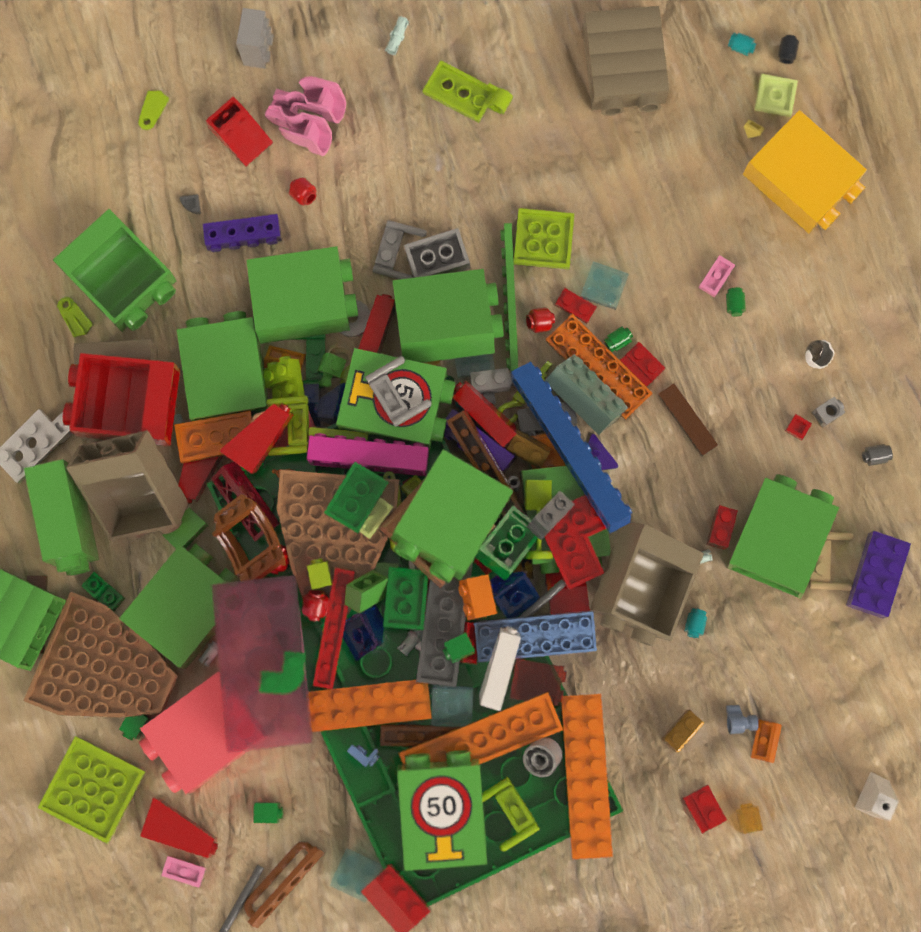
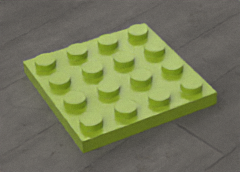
[38,736,146,844]

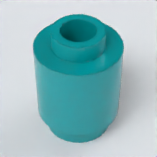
[728,32,757,56]
[684,608,707,639]

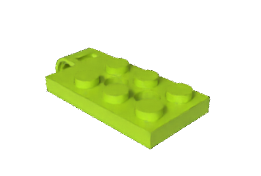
[422,60,513,123]

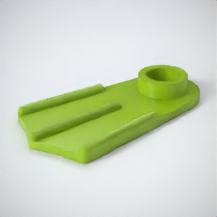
[138,90,169,130]
[58,297,93,337]

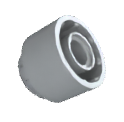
[523,737,562,777]

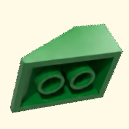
[475,506,538,580]

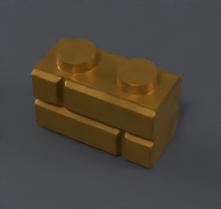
[506,429,551,469]
[661,709,704,752]

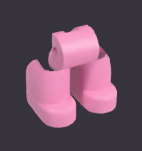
[265,76,346,156]

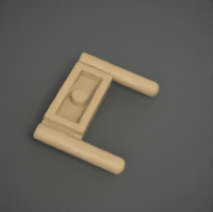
[809,532,854,591]

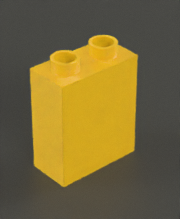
[743,110,867,234]

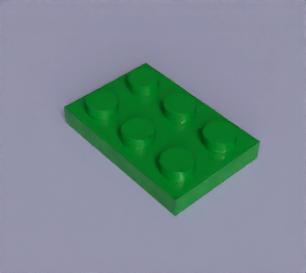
[324,462,389,534]
[383,567,428,631]

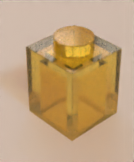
[735,803,763,834]

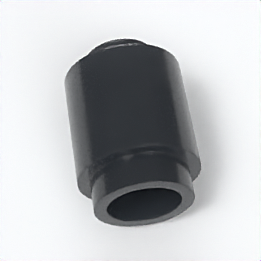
[778,35,799,64]

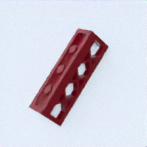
[211,462,280,541]

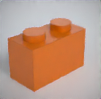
[459,575,497,620]

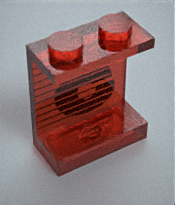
[510,658,567,706]

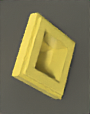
[744,120,764,138]

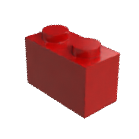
[706,505,738,550]

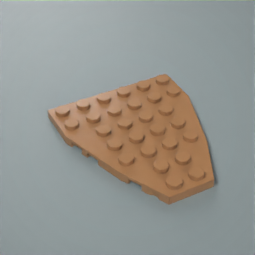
[277,470,399,615]
[24,591,178,718]

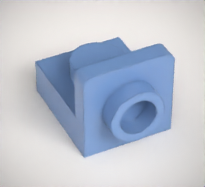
[347,744,379,767]

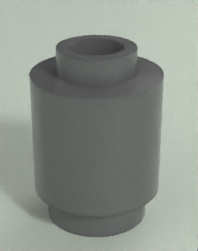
[862,444,893,466]

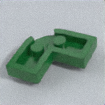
[259,651,306,694]

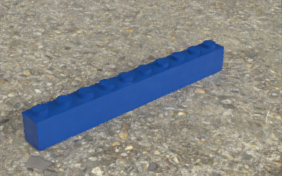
[511,361,632,533]

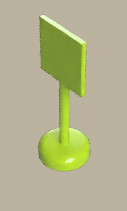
[525,480,553,559]

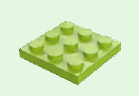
[513,208,575,270]

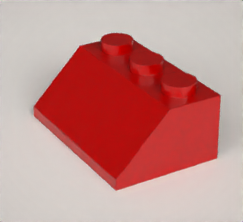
[360,863,431,932]

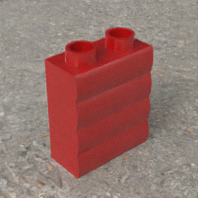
[63,353,180,446]

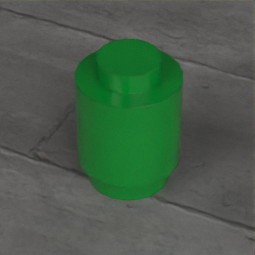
[726,287,746,317]
[604,326,633,352]

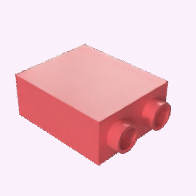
[139,671,268,794]

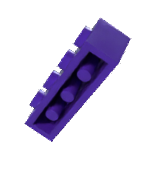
[203,214,282,252]

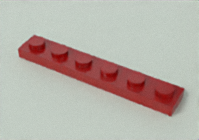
[313,568,355,689]

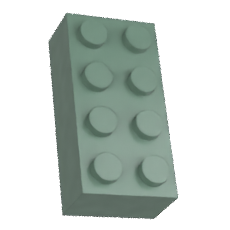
[545,354,628,435]

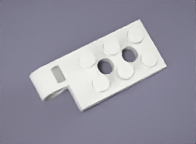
[0,409,73,483]

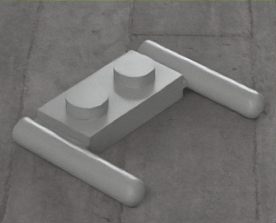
[373,220,427,280]
[365,356,432,427]

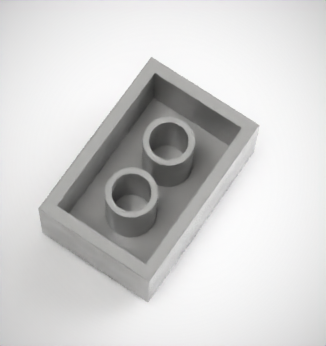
[236,8,274,69]
[404,228,470,278]

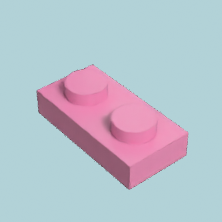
[699,255,735,298]
[161,856,206,888]

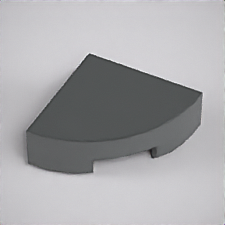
[180,194,201,214]

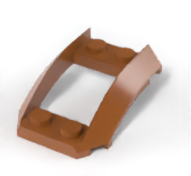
[212,494,286,590]

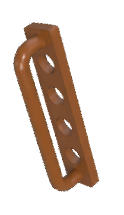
[244,841,325,928]

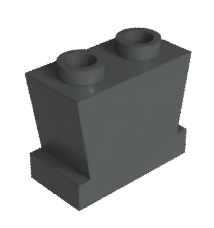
[527,491,575,540]

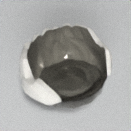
[805,340,834,369]

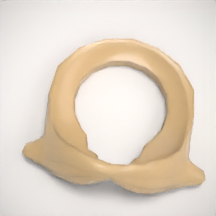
[328,343,352,371]

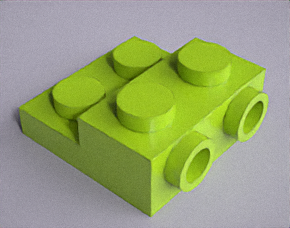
[263,356,305,399]

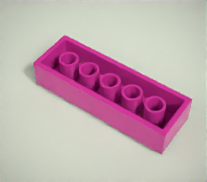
[307,433,429,477]

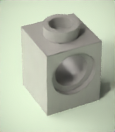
[812,397,845,428]

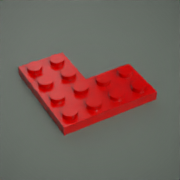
[544,495,607,590]

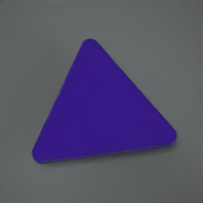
[588,434,619,470]

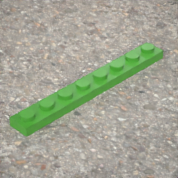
[500,223,518,372]

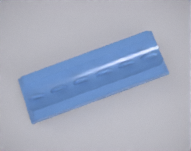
[474,611,597,662]

